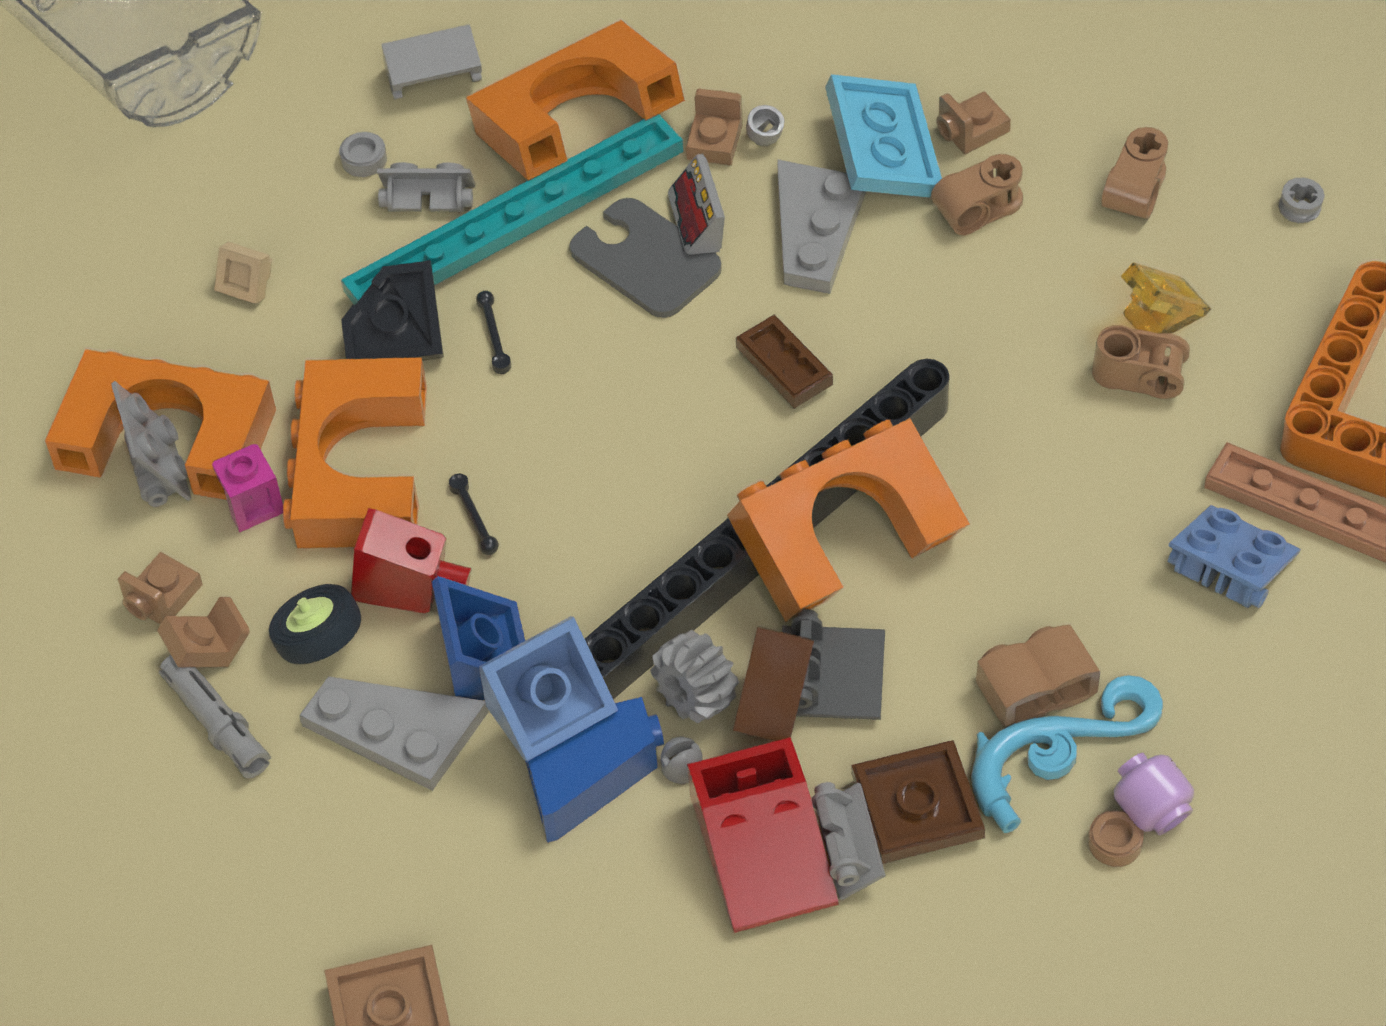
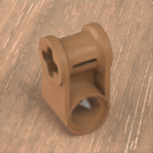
[1101,127,1168,219]
[931,154,1023,235]
[1092,325,1190,399]

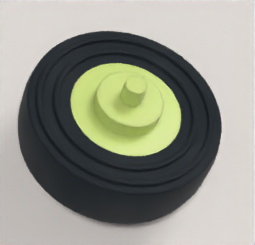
[269,584,361,664]

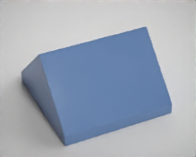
[479,616,618,761]

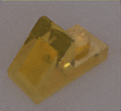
[1121,262,1211,334]

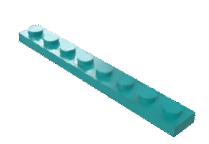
[341,114,684,305]

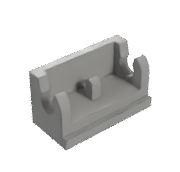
[382,24,482,99]

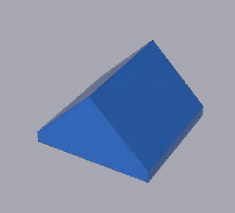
[432,576,525,700]

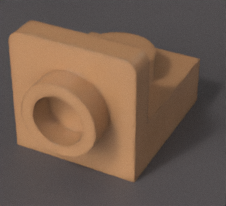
[686,88,743,166]
[936,91,1011,155]
[117,552,203,625]
[157,597,250,667]

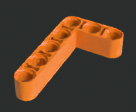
[1280,261,1386,498]

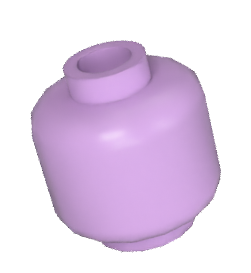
[1114,752,1194,835]

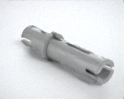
[159,655,271,778]

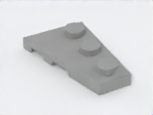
[777,159,866,294]
[299,676,489,791]

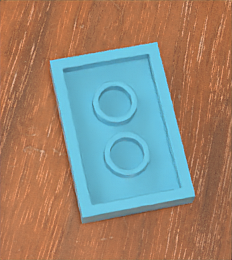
[825,74,942,198]

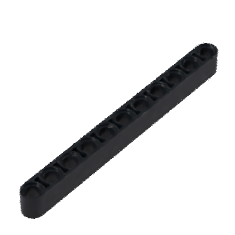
[584,358,950,699]

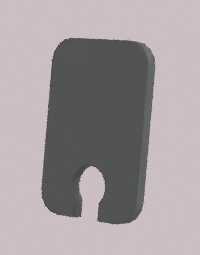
[570,198,722,318]

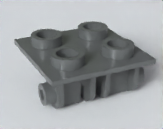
[782,609,885,720]

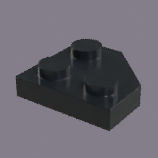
[341,260,444,360]

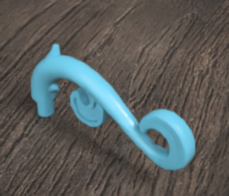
[971,675,1163,833]

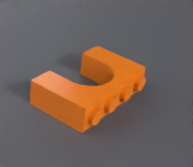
[466,20,685,181]
[45,349,276,500]
[283,358,427,548]
[727,418,970,622]

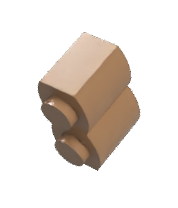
[976,625,1100,729]

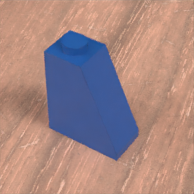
[525,697,664,843]

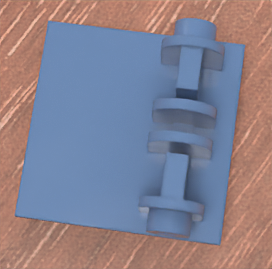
[1168,505,1301,608]

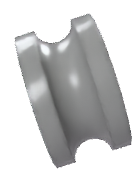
[1279,178,1325,223]

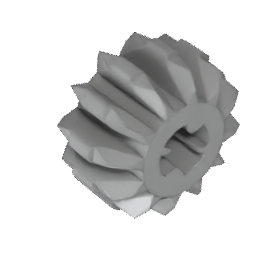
[650,630,739,723]

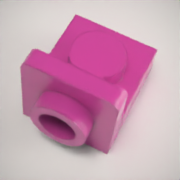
[212,444,283,532]

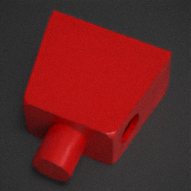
[351,508,472,614]

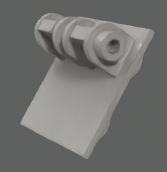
[111,381,192,507]

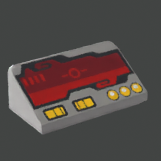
[668,154,725,255]

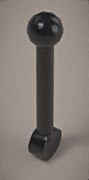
[476,290,511,374]
[449,473,499,555]

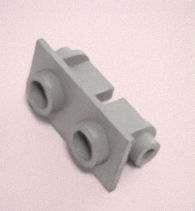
[377,162,476,212]
[811,782,886,900]

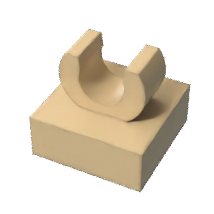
[214,242,272,304]

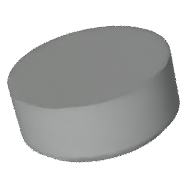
[339,132,387,177]

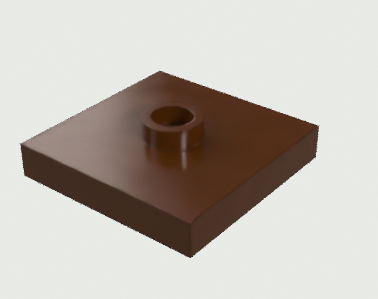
[851,740,985,864]

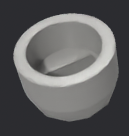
[746,105,784,146]
[660,736,703,784]

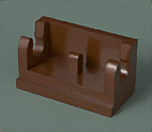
[733,626,814,741]

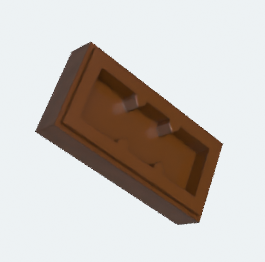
[736,314,833,409]

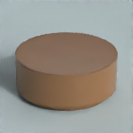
[1088,810,1144,867]

